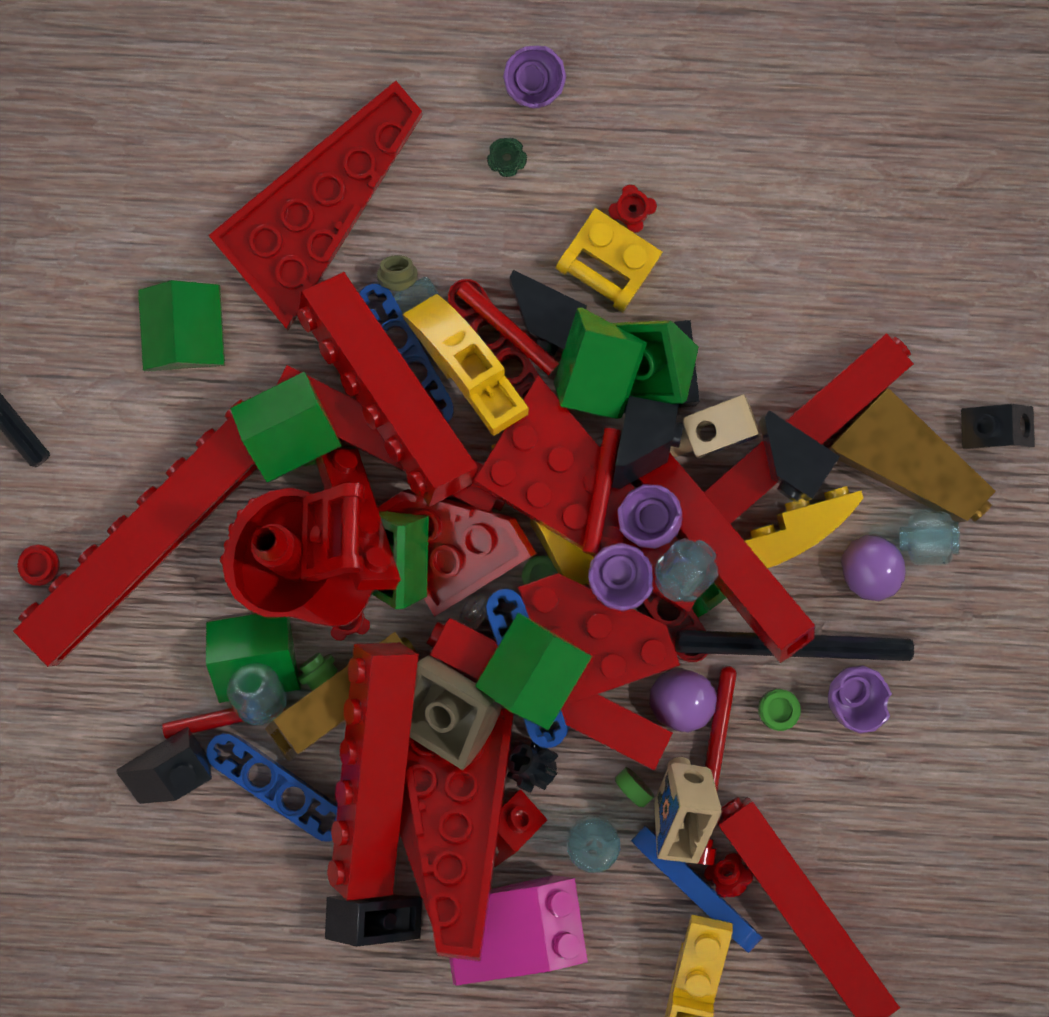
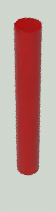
[456,281,560,376]
[582,428,621,555]
[162,696,287,739]

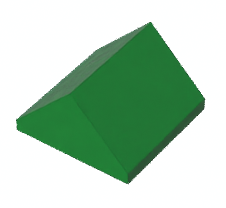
[138,280,225,371]
[553,307,647,419]
[612,320,699,404]
[230,371,342,483]
[372,511,429,609]
[475,612,592,730]
[206,614,301,703]

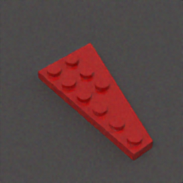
[208,81,423,331]
[473,375,710,613]
[406,709,515,961]

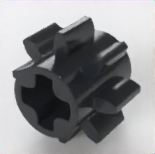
[507,741,558,793]

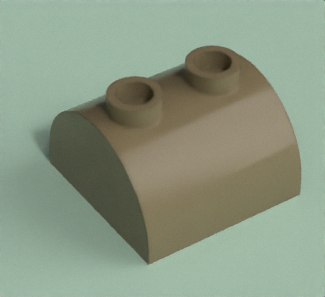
[410,656,502,770]

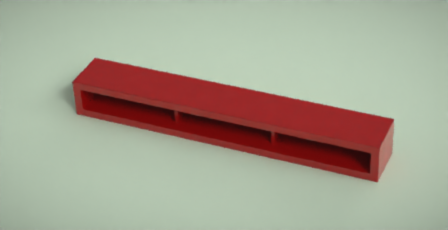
[13,397,258,667]

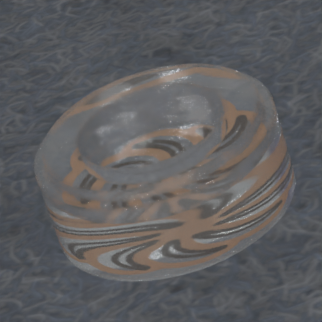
[459,588,491,630]

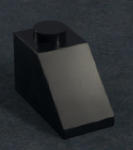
[510,270,587,357]
[612,396,684,489]
[759,410,840,503]
[117,727,212,804]
[325,895,422,947]

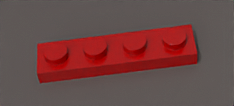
[315,449,401,590]

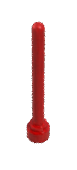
[698,666,737,865]

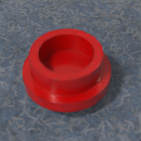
[17,545,60,586]

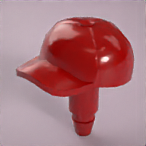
[220,487,374,627]

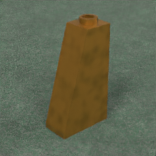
[827,388,996,523]
[265,632,417,762]

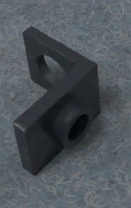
[961,404,1035,449]

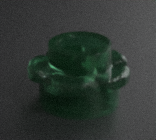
[487,138,527,177]

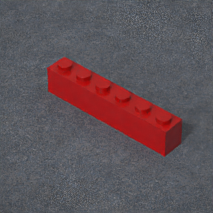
[297,272,478,507]
[327,642,419,900]

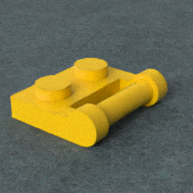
[555,208,663,313]

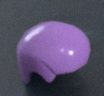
[503,46,566,108]
[618,484,683,548]
[841,535,906,601]
[588,543,653,611]
[828,665,892,734]
[649,668,717,733]

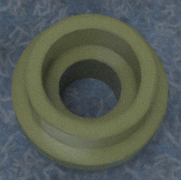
[377,255,418,292]

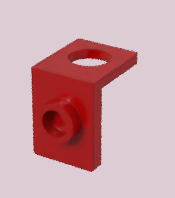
[494,790,547,868]

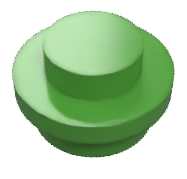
[298,653,338,690]

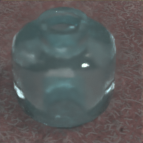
[899,512,960,565]
[655,539,719,602]
[227,664,287,725]
[566,816,621,873]

